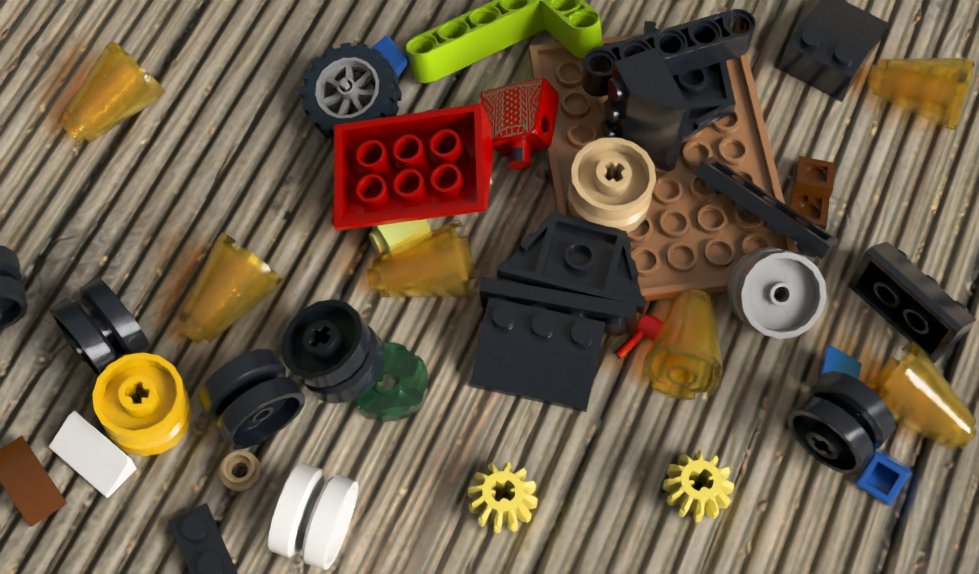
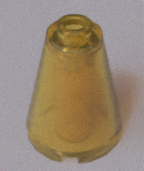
[62,41,165,143]
[868,58,975,131]
[367,220,478,297]
[178,233,284,344]
[642,289,723,400]
[867,341,977,450]

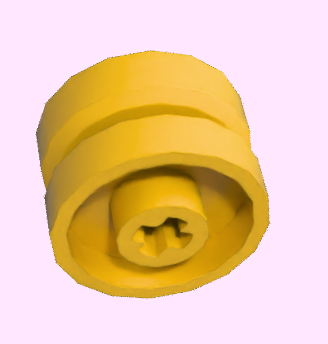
[92,352,192,457]

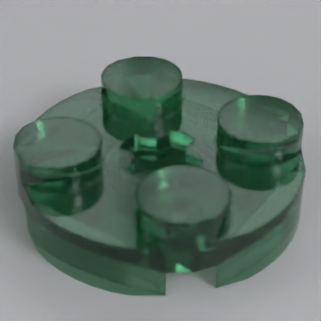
[352,342,428,422]

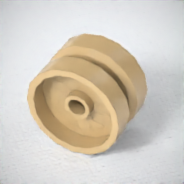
[567,137,656,233]

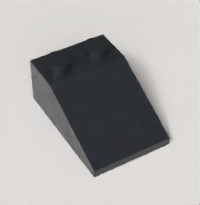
[779,0,890,102]

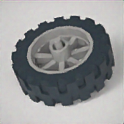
[300,43,402,139]

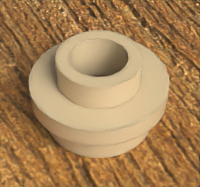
[219,451,261,491]

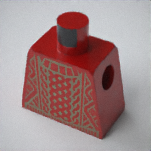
[480,77,559,170]

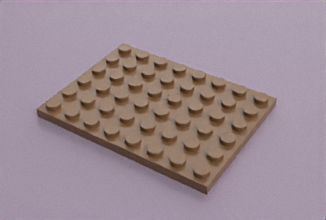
[528,34,797,301]

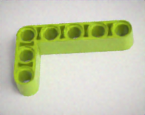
[406,0,604,83]

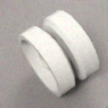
[268,463,358,570]

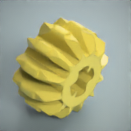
[663,450,734,523]
[468,461,538,534]

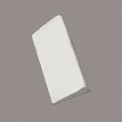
[49,410,137,499]

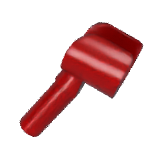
[614,315,664,359]

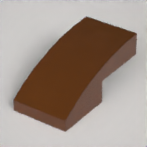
[789,156,836,230]
[0,436,67,527]

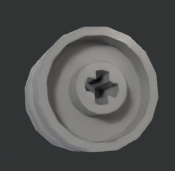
[727,247,827,339]

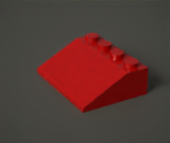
[334,103,493,231]

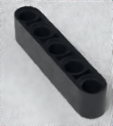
[581,9,756,97]

